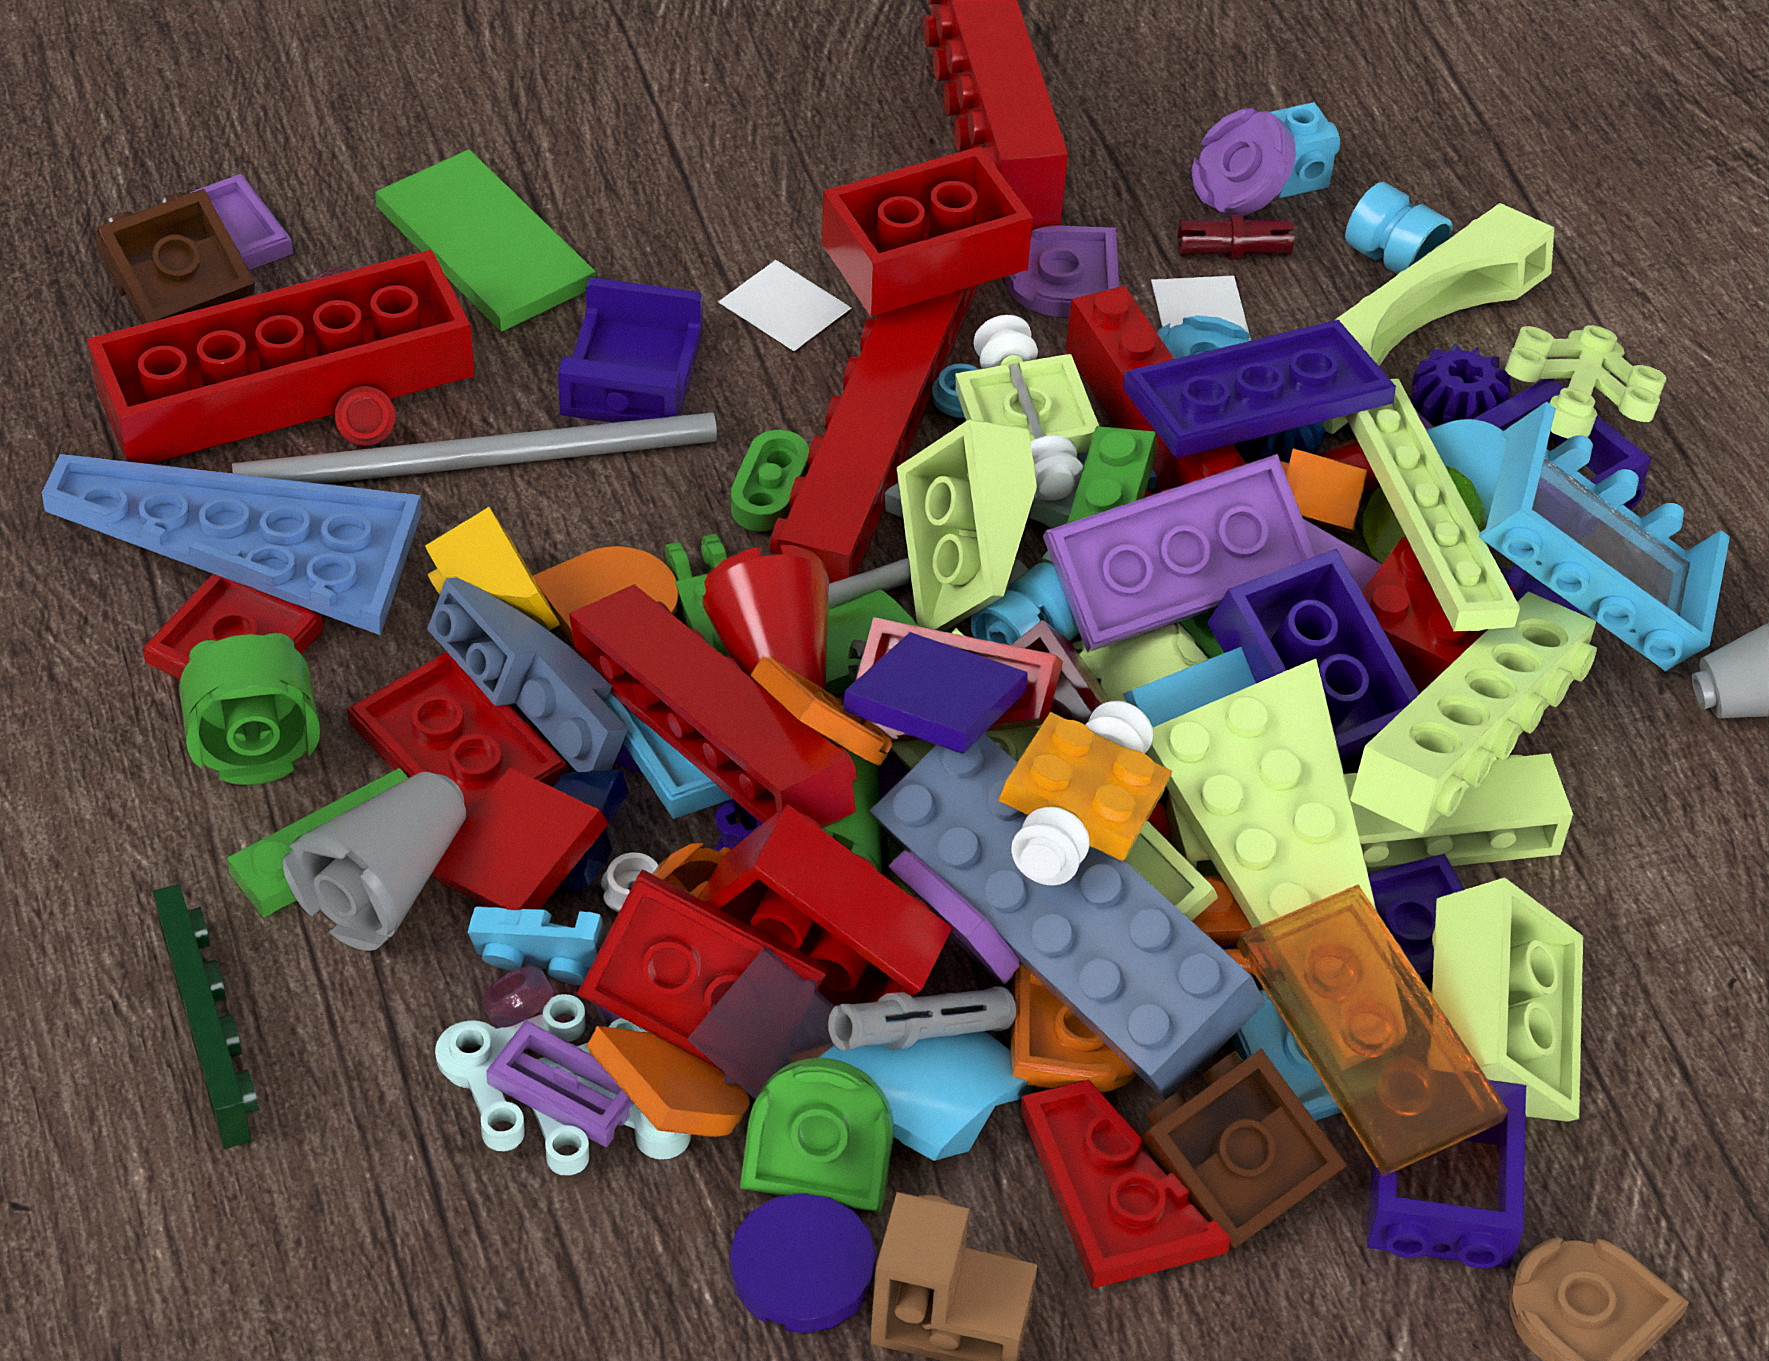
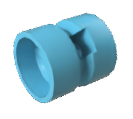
[1345,182,1453,274]
[971,562,1079,645]

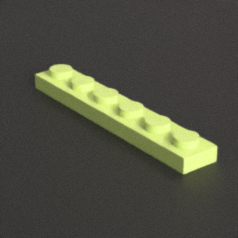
[1345,379,1520,631]

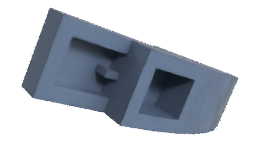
[427,577,628,783]

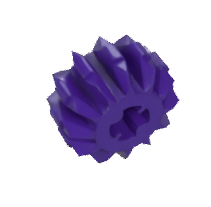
[1410,343,1511,427]

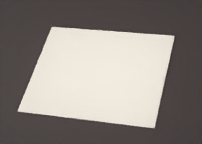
[718,260,851,351]
[1151,276,1251,341]

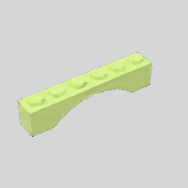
[1323,203,1554,434]

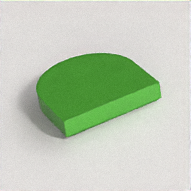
[740,1058,894,1213]

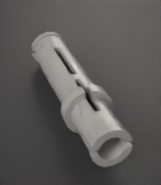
[828,986,1016,1050]

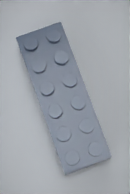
[870,733,1265,1100]

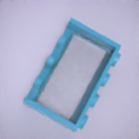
[1479,402,1730,671]

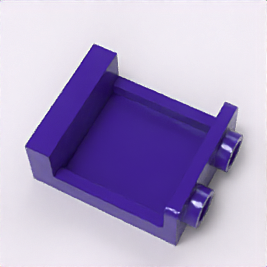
[558,278,703,423]

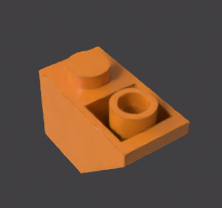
[1280,449,1367,533]

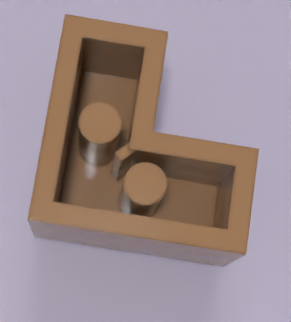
[870,1192,1038,1361]

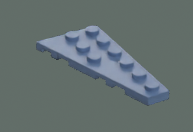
[42,454,422,636]

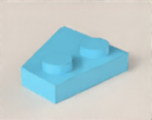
[467,907,607,985]

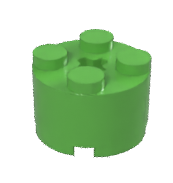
[179,633,320,785]

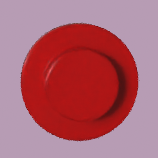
[335,386,395,446]

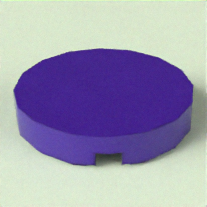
[730,1193,876,1333]

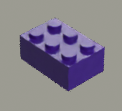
[1208,548,1419,767]

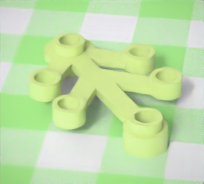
[1505,325,1667,439]

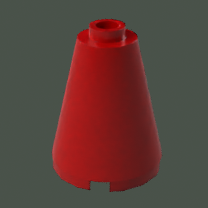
[702,545,829,690]

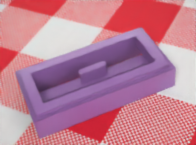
[486,1020,634,1148]

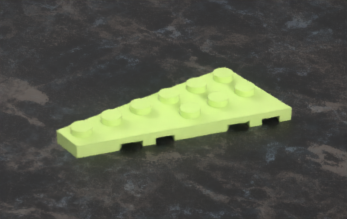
[1146,659,1406,1073]

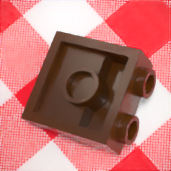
[96,189,255,324]
[1141,1049,1347,1252]

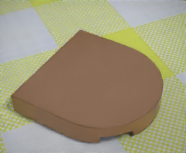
[1509,1237,1689,1361]

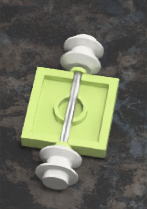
[955,315,1099,501]

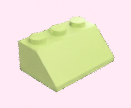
[1426,877,1583,1122]

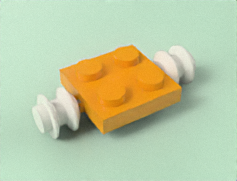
[998,701,1173,885]

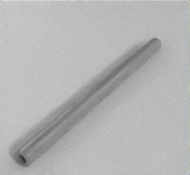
[232,412,717,484]

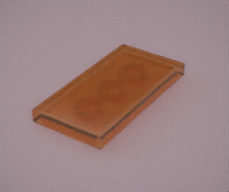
[1236,884,1508,1177]

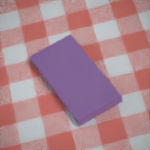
[1043,454,1317,653]

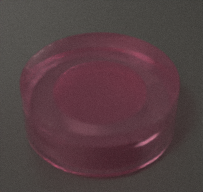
[481,966,554,1028]

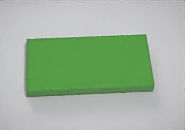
[375,149,596,332]

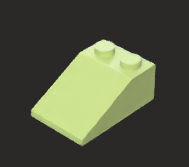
[897,419,1037,632]

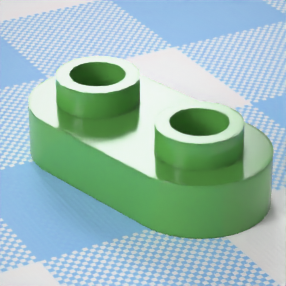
[731,430,809,531]

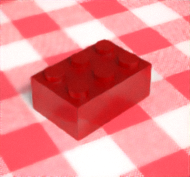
[822,146,1033,317]
[699,804,953,1019]

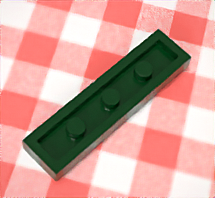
[153,884,259,1149]

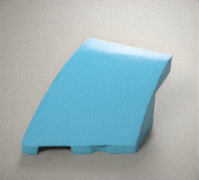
[819,1013,1035,1161]

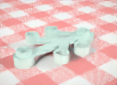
[435,994,691,1175]

